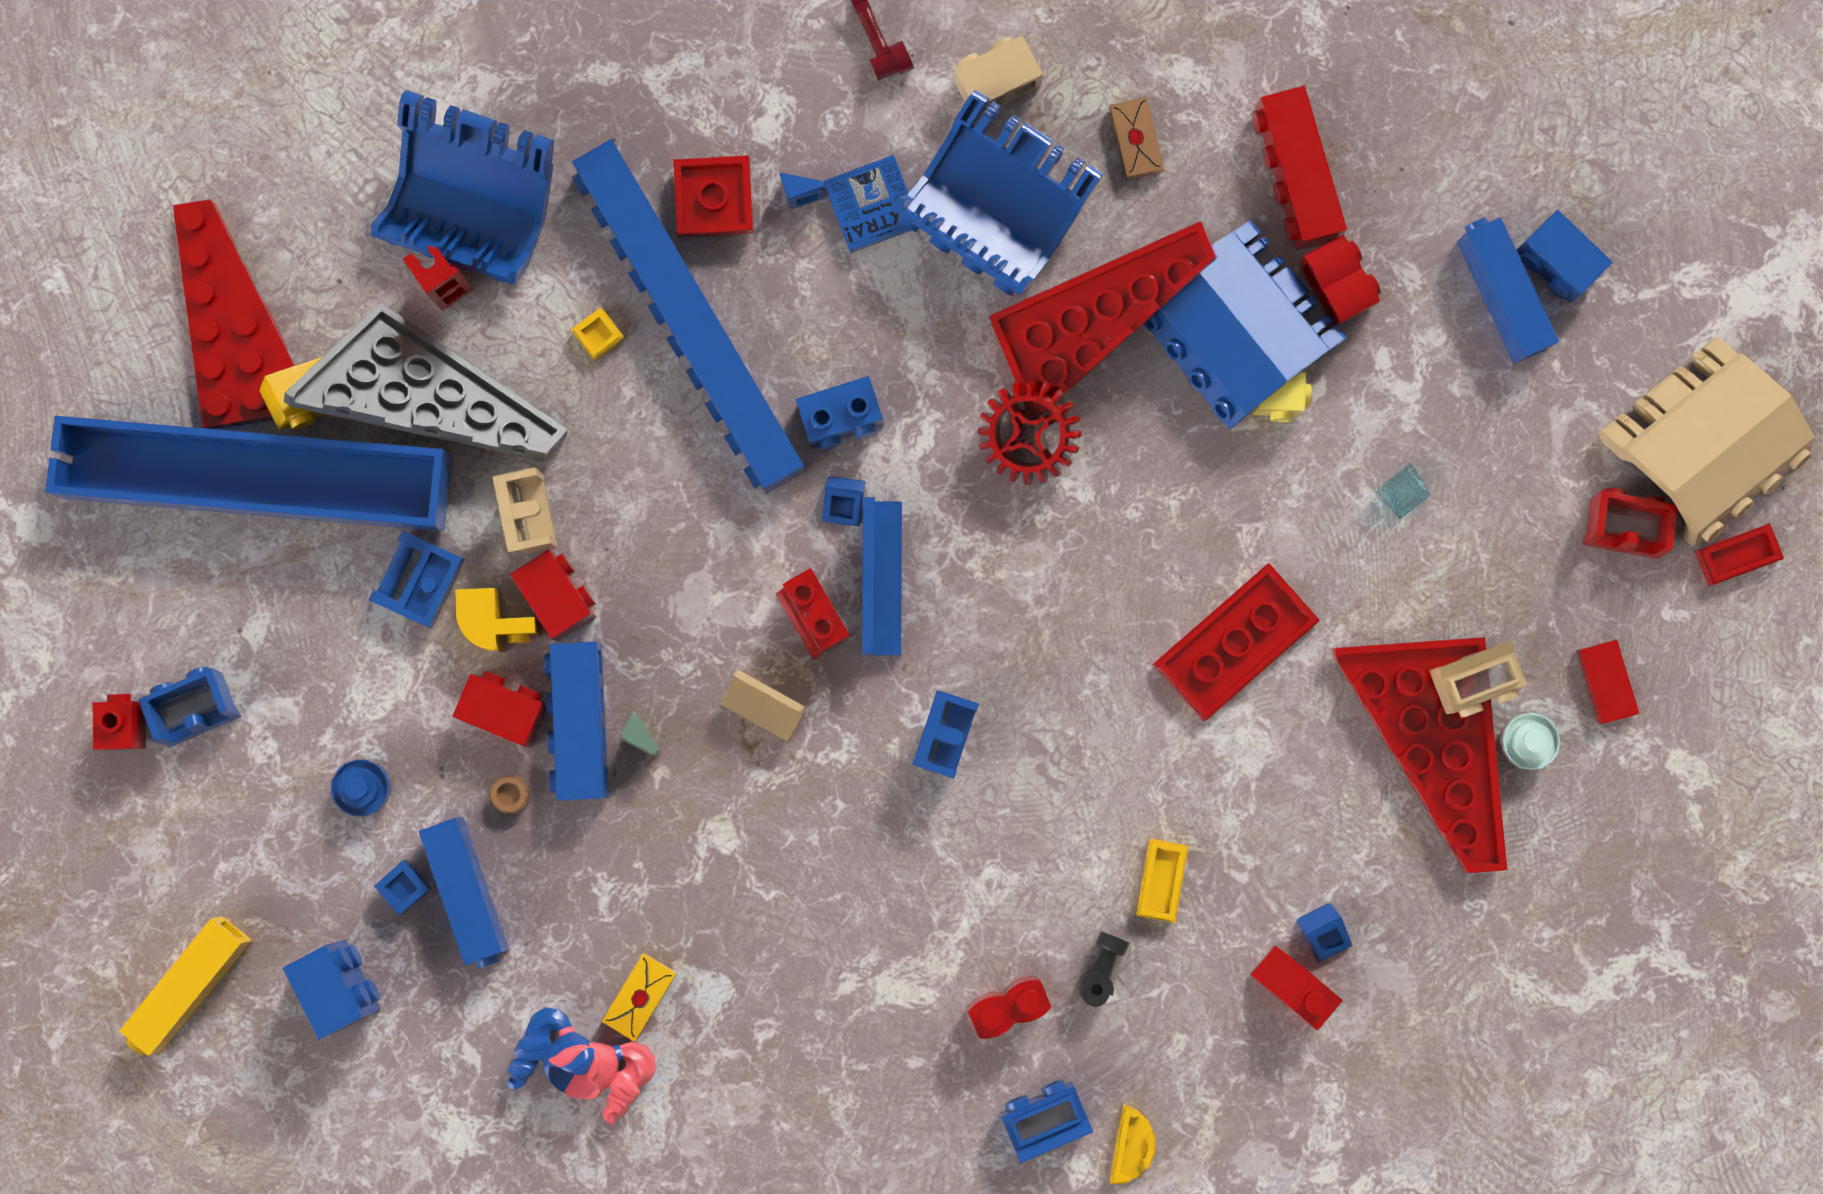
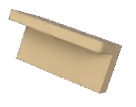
[720,669,807,742]

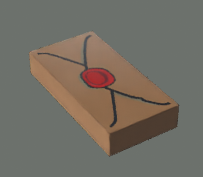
[1109,97,1164,180]

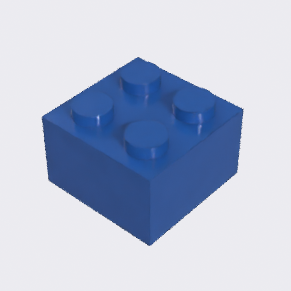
[282,940,381,1040]

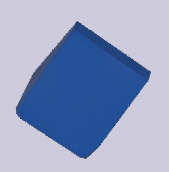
[779,173,825,209]
[821,476,865,527]
[1297,903,1353,963]

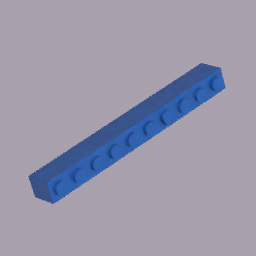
[571,139,806,494]

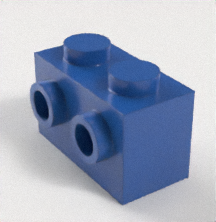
[795,376,884,451]

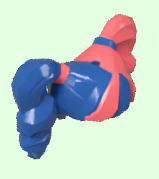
[507,1007,656,1125]

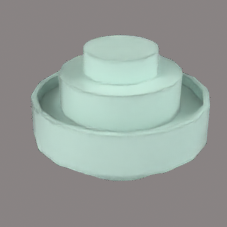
[1500,713,1560,770]

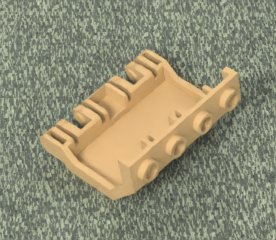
[1598,337,1815,548]

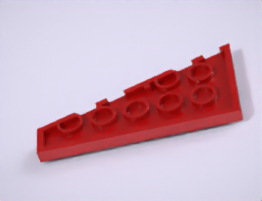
[988,221,1217,418]

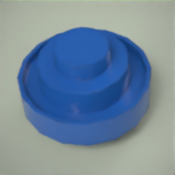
[331,759,391,816]

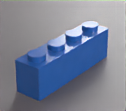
[544,641,609,801]

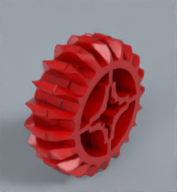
[977,380,1082,485]

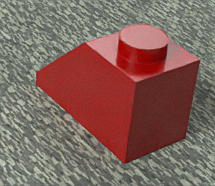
[1249,945,1343,1031]

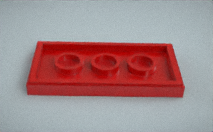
[1153,563,1320,722]

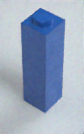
[1457,217,1559,364]
[418,817,509,969]

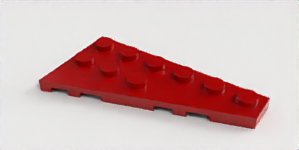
[173,199,295,429]

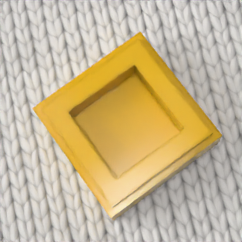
[571,307,625,362]

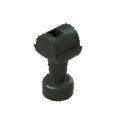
[1078,931,1130,1007]

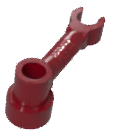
[851,0,914,81]

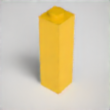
[119,916,253,1056]

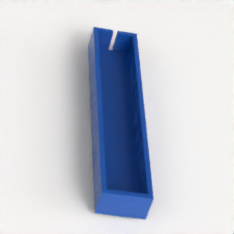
[45,416,453,532]

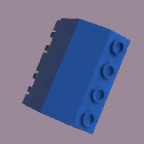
[891,89,1103,296]
[371,90,554,285]
[1143,220,1347,430]

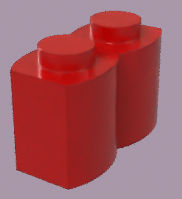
[1298,235,1381,326]
[967,976,1052,1039]

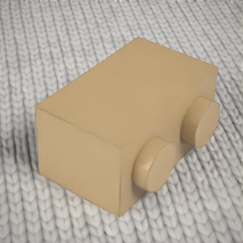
[954,35,1043,116]

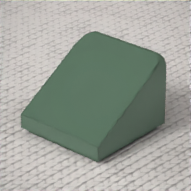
[620,712,661,756]

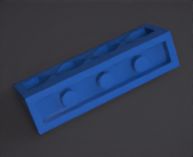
[862,497,902,656]

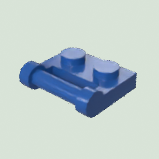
[368,530,465,629]

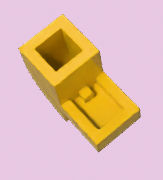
[455,588,541,653]

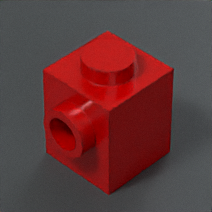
[92,694,146,750]

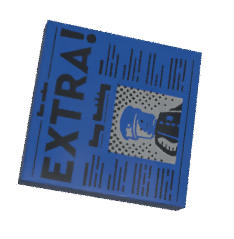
[823,155,912,254]

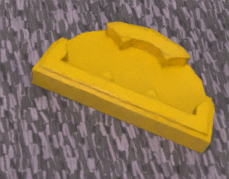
[1109,1103,1156,1184]

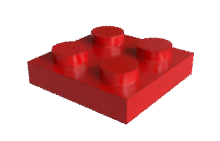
[673,155,754,238]

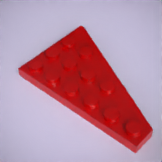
[1332,637,1507,873]

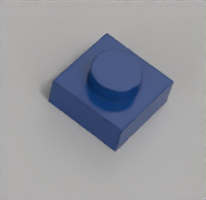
[374,859,432,915]

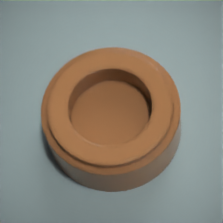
[489,775,530,814]

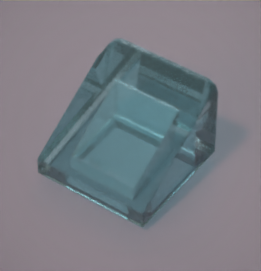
[1375,463,1430,519]

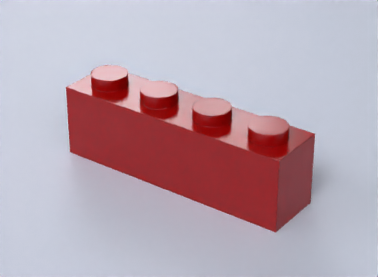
[1252,85,1347,251]

